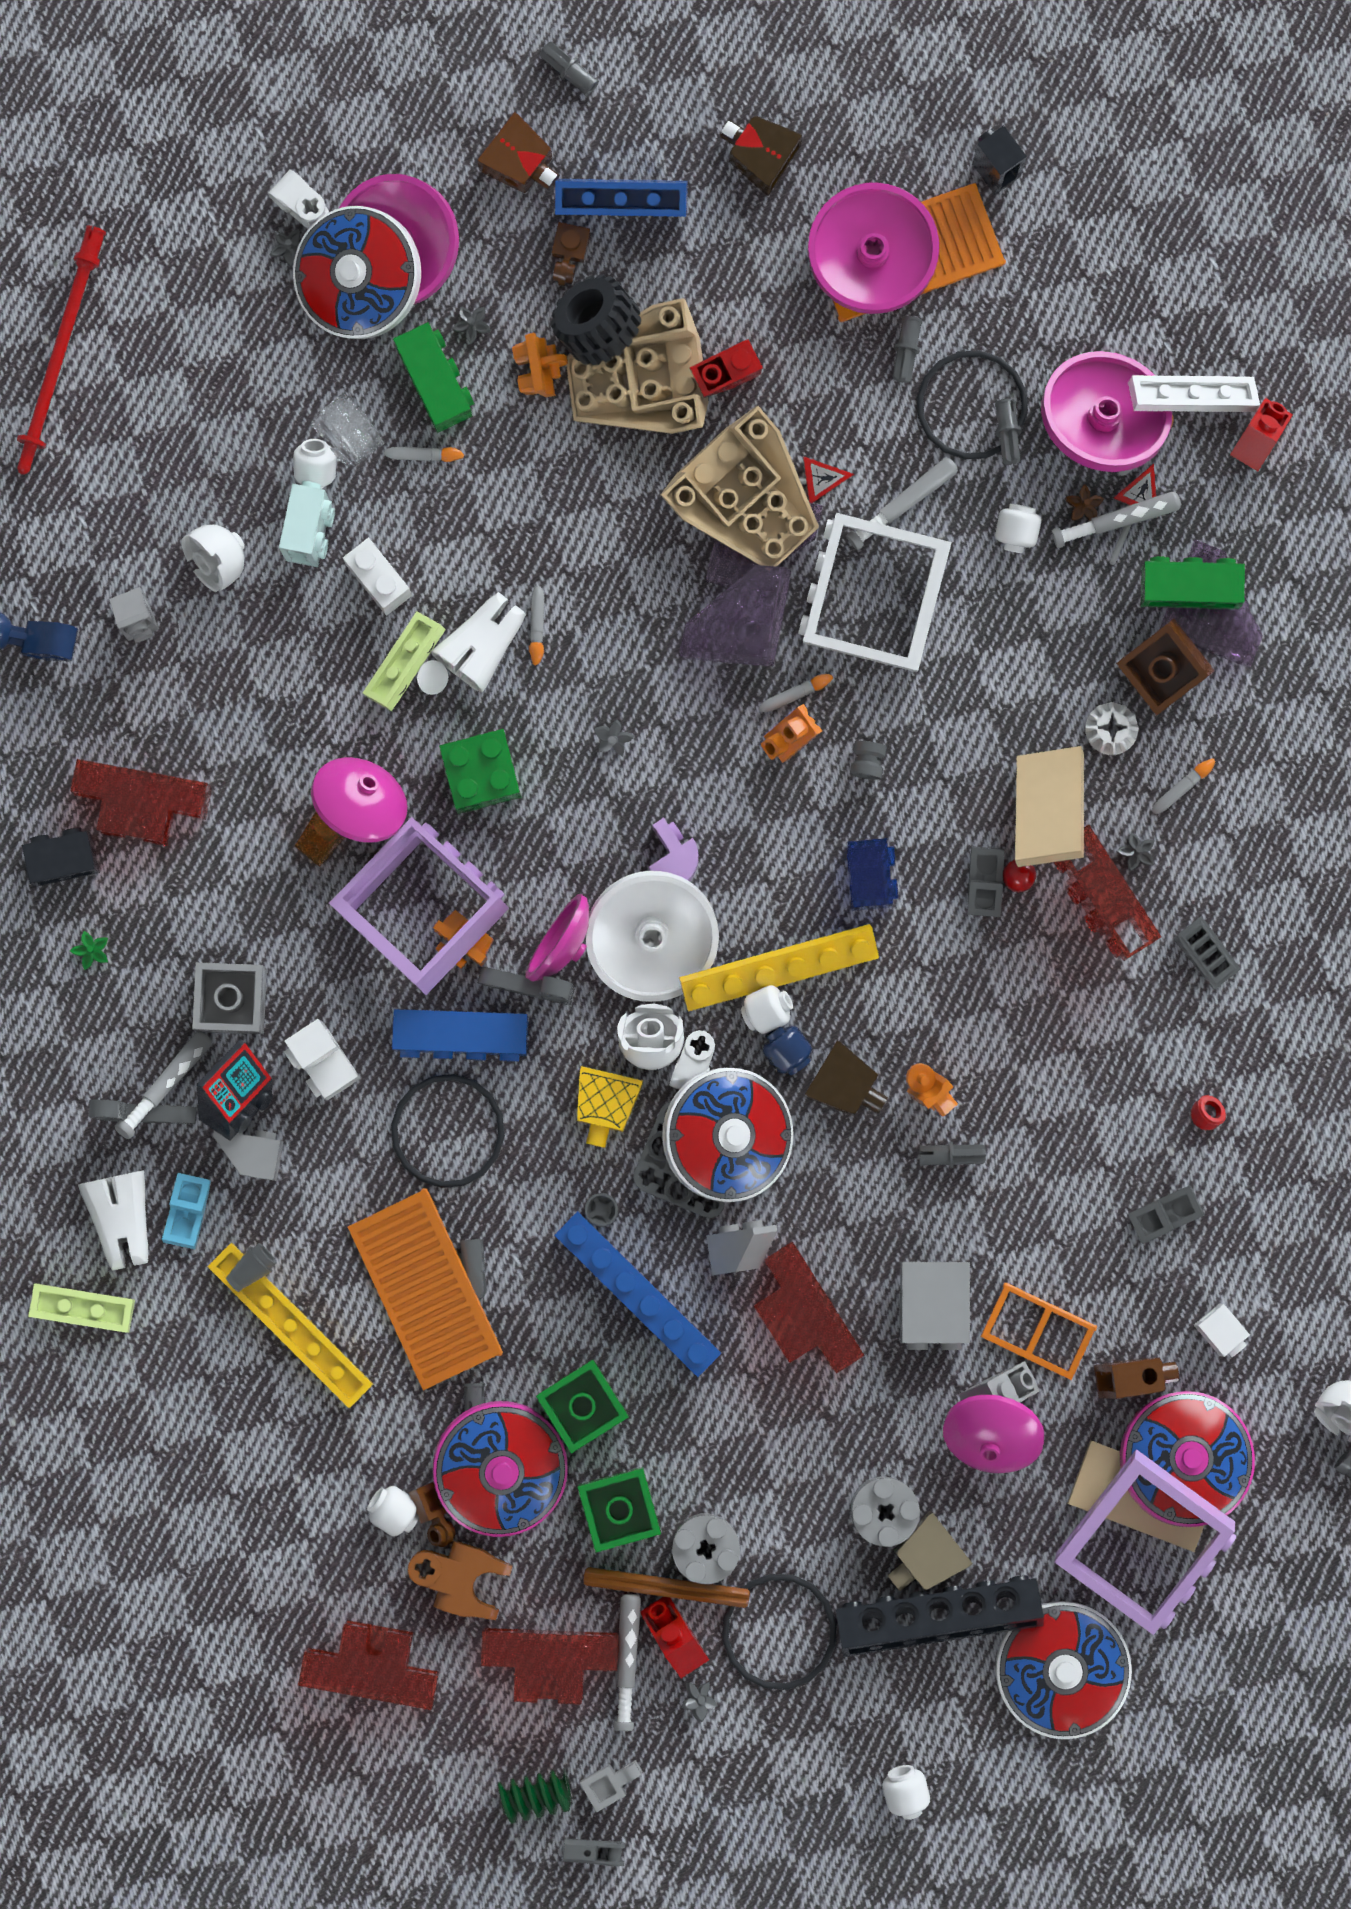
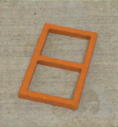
[980,1282,1097,1380]

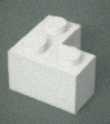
[284,1019,361,1100]

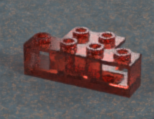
[70,759,212,846]
[1053,825,1161,961]
[753,1241,865,1374]
[298,1620,441,1710]
[481,1628,619,1704]

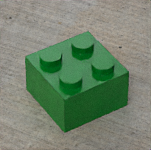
[439,729,522,814]
[536,1359,629,1454]
[578,1467,661,1553]

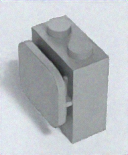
[899,1262,970,1350]

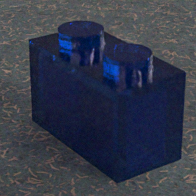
[846,838,898,911]

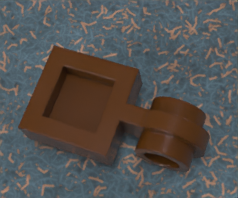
[552,222,590,286]
[408,1481,456,1547]

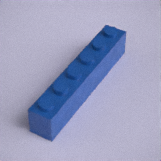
[554,1211,721,1377]

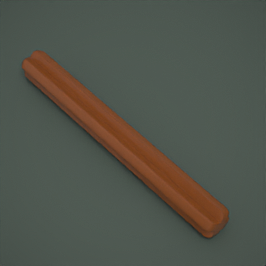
[583,1567,750,1608]

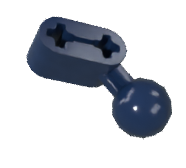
[0,612,78,662]

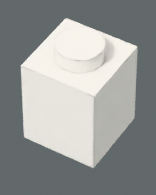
[1194,1304,1250,1357]

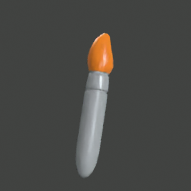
[383,447,464,462]
[529,585,544,665]
[759,674,833,712]
[1152,758,1215,814]

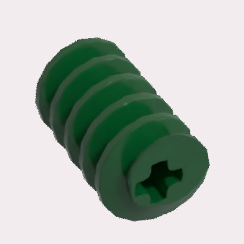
[498,1768,571,1824]

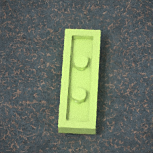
[363,611,446,711]
[28,1284,135,1333]

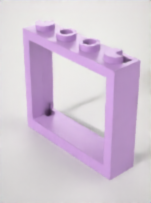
[329,817,509,995]
[1055,1449,1236,1635]

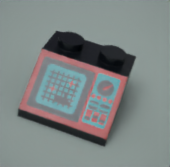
[197,1040,273,1141]

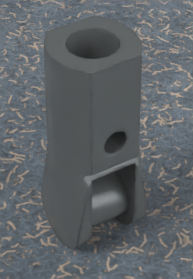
[460,1239,487,1300]
[563,1838,626,1866]

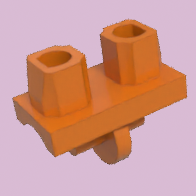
[512,333,568,398]
[761,704,822,763]
[433,910,494,969]
[906,1063,958,1117]

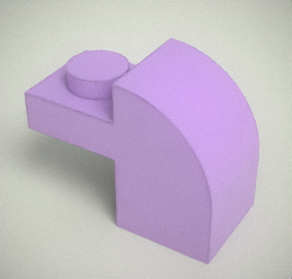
[649,818,698,882]

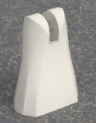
[431,592,526,692]
[78,1170,148,1271]

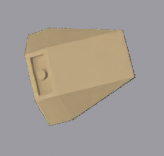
[566,298,709,434]
[660,406,819,572]

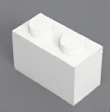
[343,537,412,616]

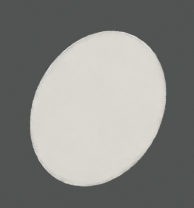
[417,660,448,695]

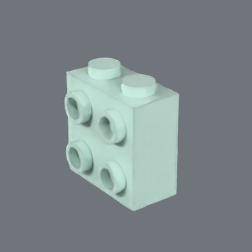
[279,481,335,567]

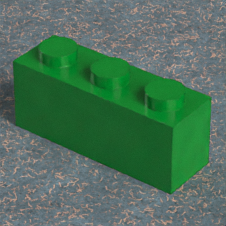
[393,322,475,433]
[1141,556,1245,609]

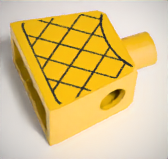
[577,1066,643,1148]

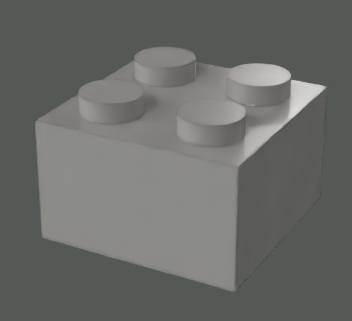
[192,962,267,1035]

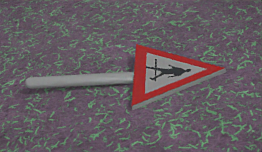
[799,456,854,504]
[1109,464,1158,565]

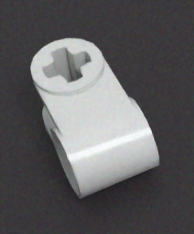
[268,169,329,229]
[669,1030,715,1090]

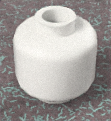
[293,439,336,489]
[995,503,1041,553]
[741,985,793,1034]
[367,1486,419,1536]
[882,1765,930,1819]

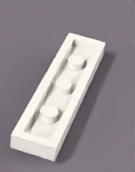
[1128,376,1260,412]

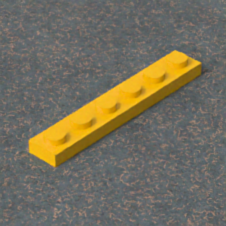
[679,924,879,1012]
[207,1243,374,1408]

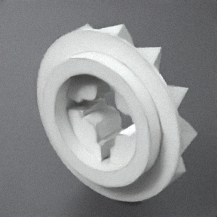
[1085,702,1139,755]

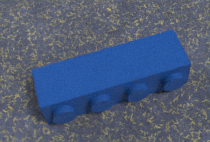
[555,179,688,217]
[392,1009,528,1062]

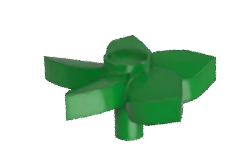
[70,931,108,970]

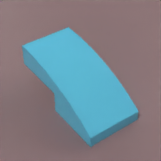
[162,1173,211,1250]

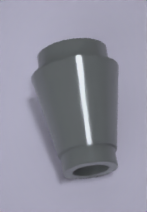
[226,1243,277,1292]

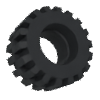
[551,274,641,365]

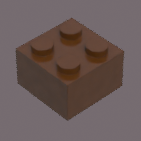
[1116,618,1215,716]

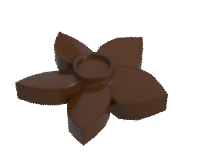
[1064,484,1104,521]

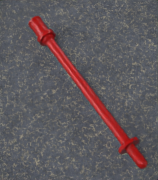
[17,225,106,475]

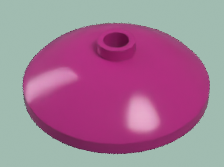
[311,757,407,843]
[525,894,589,982]
[943,1395,1045,1473]

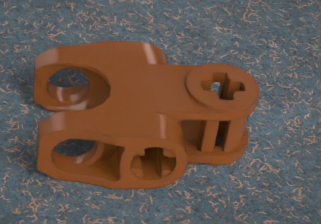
[408,1541,513,1620]

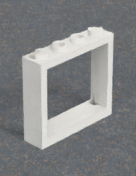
[798,513,952,672]

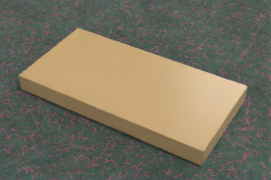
[1015,746,1084,867]
[1067,1440,1204,1552]

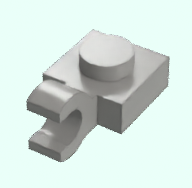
[580,1760,643,1812]

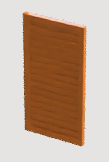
[832,183,1006,322]
[348,1188,503,1390]

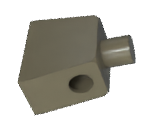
[887,1511,973,1591]

